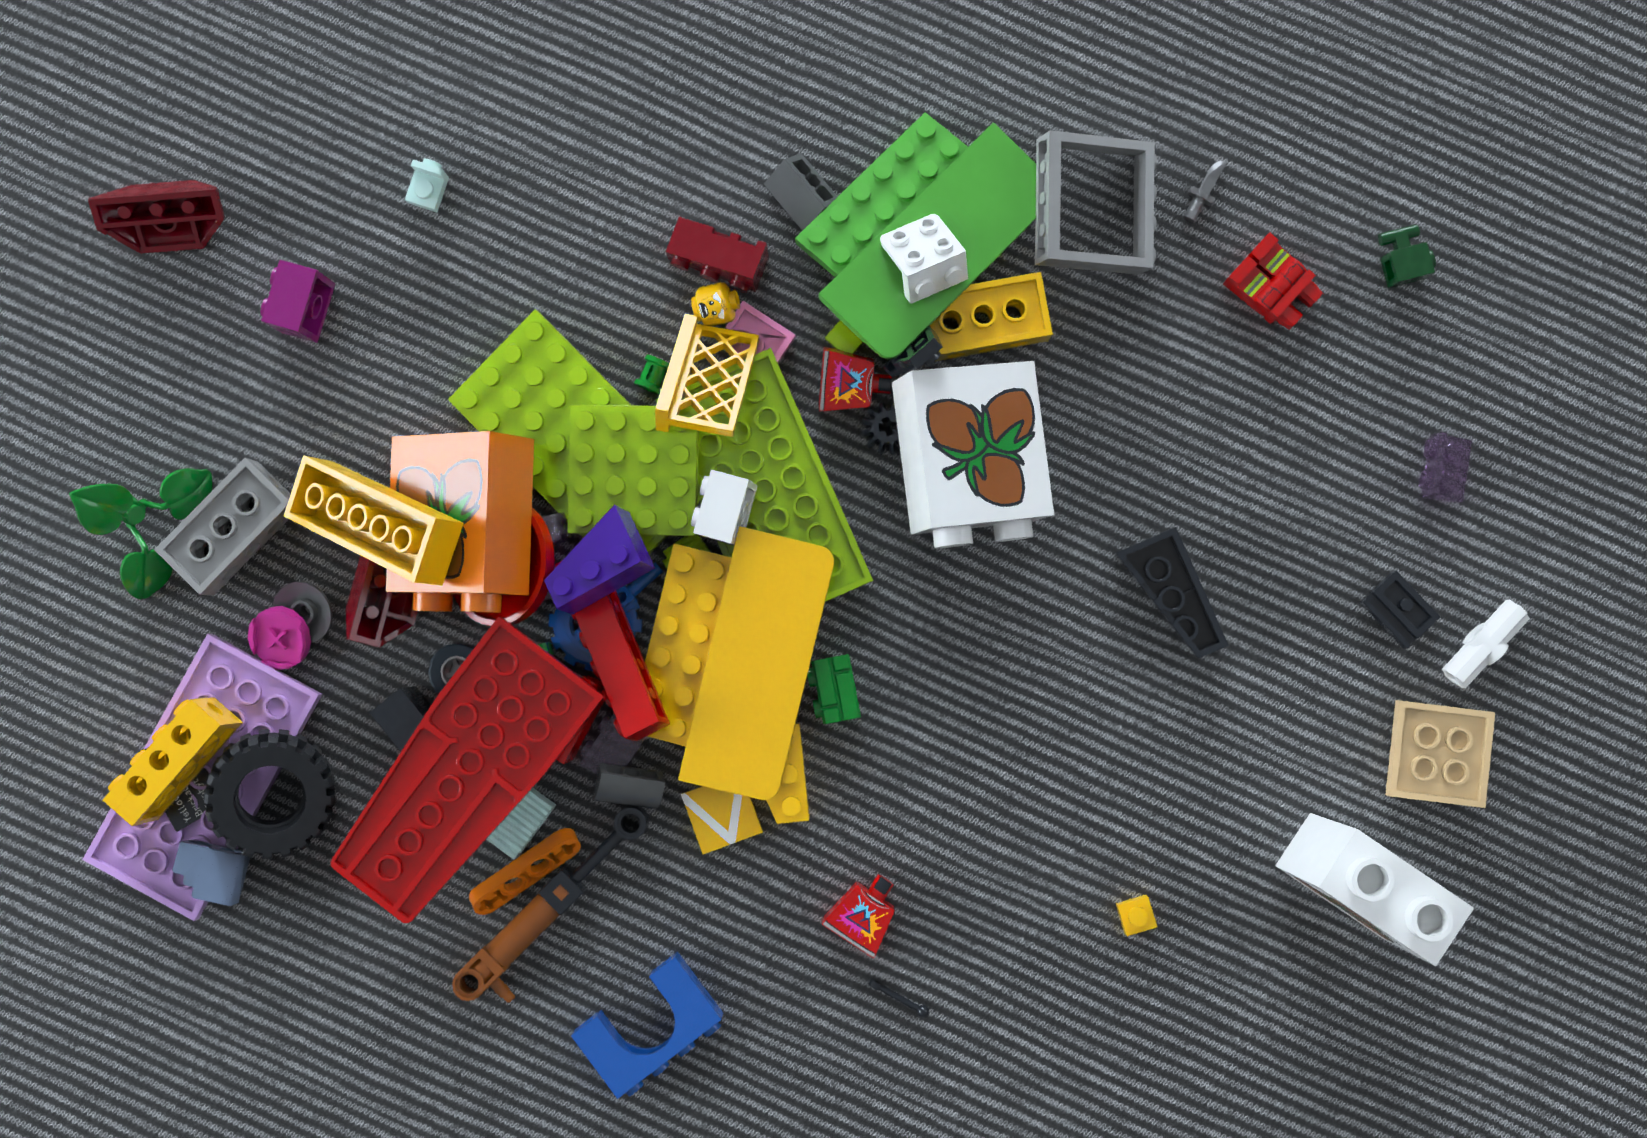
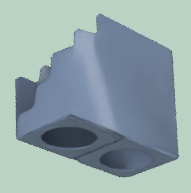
[172,839,250,906]

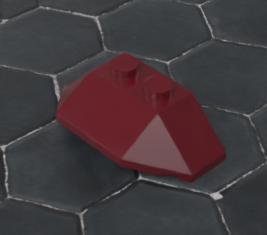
[88,180,225,254]
[346,555,418,648]

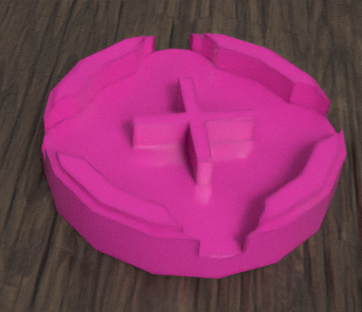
[248,606,311,670]

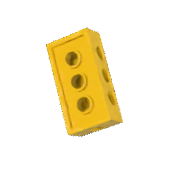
[930,272,1053,361]
[103,697,243,826]

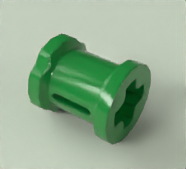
[634,354,669,395]

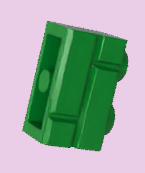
[807,654,861,724]

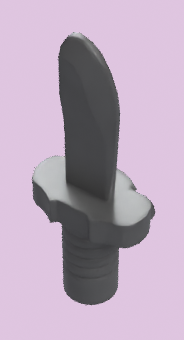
[1183,161,1226,223]

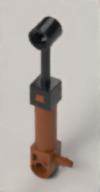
[452,805,650,1003]

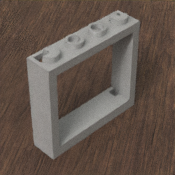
[1035,130,1157,275]

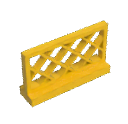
[655,314,759,437]

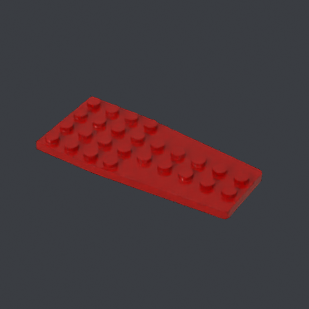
[330,616,605,923]

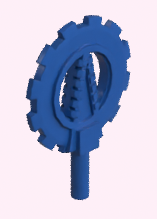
[549,562,664,671]

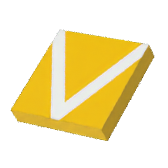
[681,786,763,854]

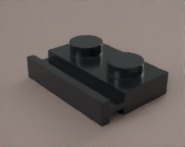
[1359,570,1441,649]

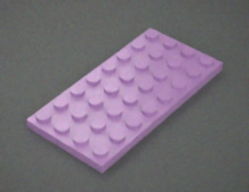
[82,634,322,921]

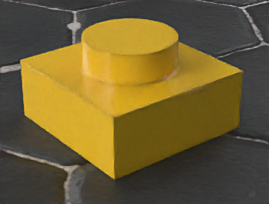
[1115,895,1157,936]

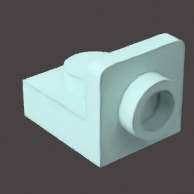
[405,158,449,212]

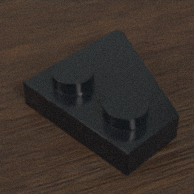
[883,326,943,377]

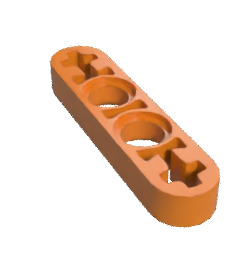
[469,828,581,915]

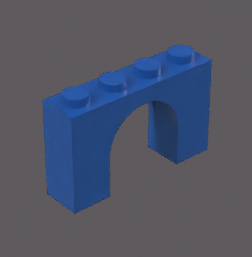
[571,951,723,1099]

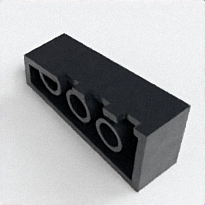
[1114,527,1229,658]

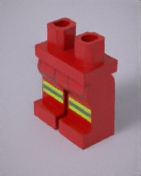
[1223,232,1323,330]

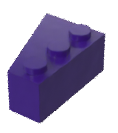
[544,504,655,615]

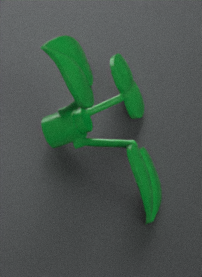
[69,468,212,600]

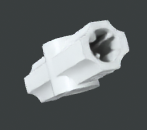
[1442,600,1530,688]

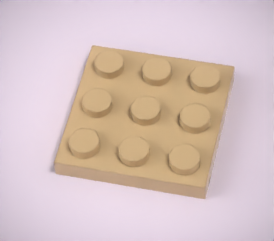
[1385,700,1495,808]

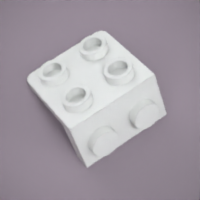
[880,214,968,304]

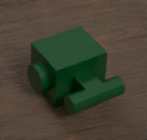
[1378,224,1436,289]

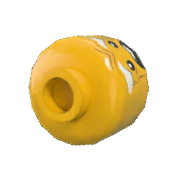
[691,282,740,327]

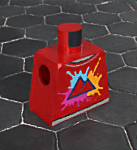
[818,347,892,411]
[822,874,895,958]

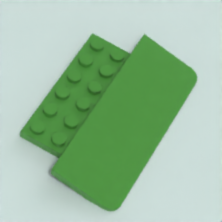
[795,112,1036,359]

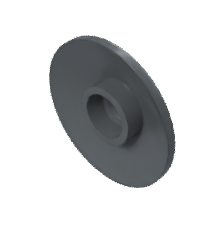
[273,581,333,643]

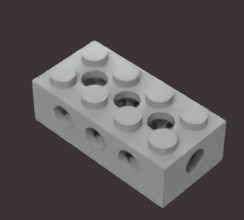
[154,458,291,596]

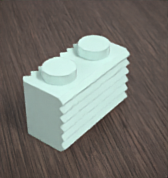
[486,788,556,860]

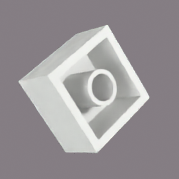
[691,469,758,545]

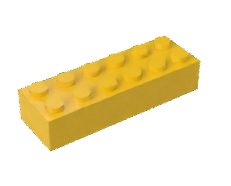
[284,455,464,586]

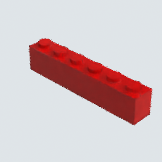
[555,561,670,741]

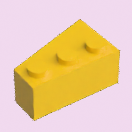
[766,722,810,824]

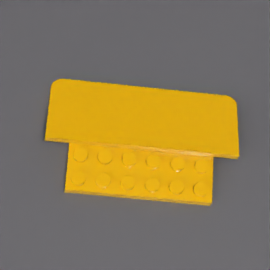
[645,526,834,800]

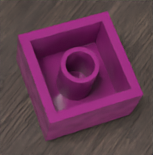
[260,259,335,343]

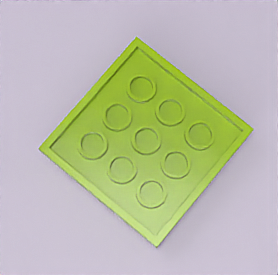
[568,405,699,536]

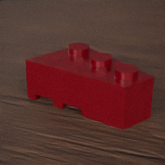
[665,217,769,293]

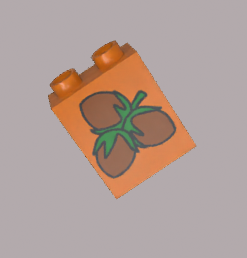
[386,431,534,613]

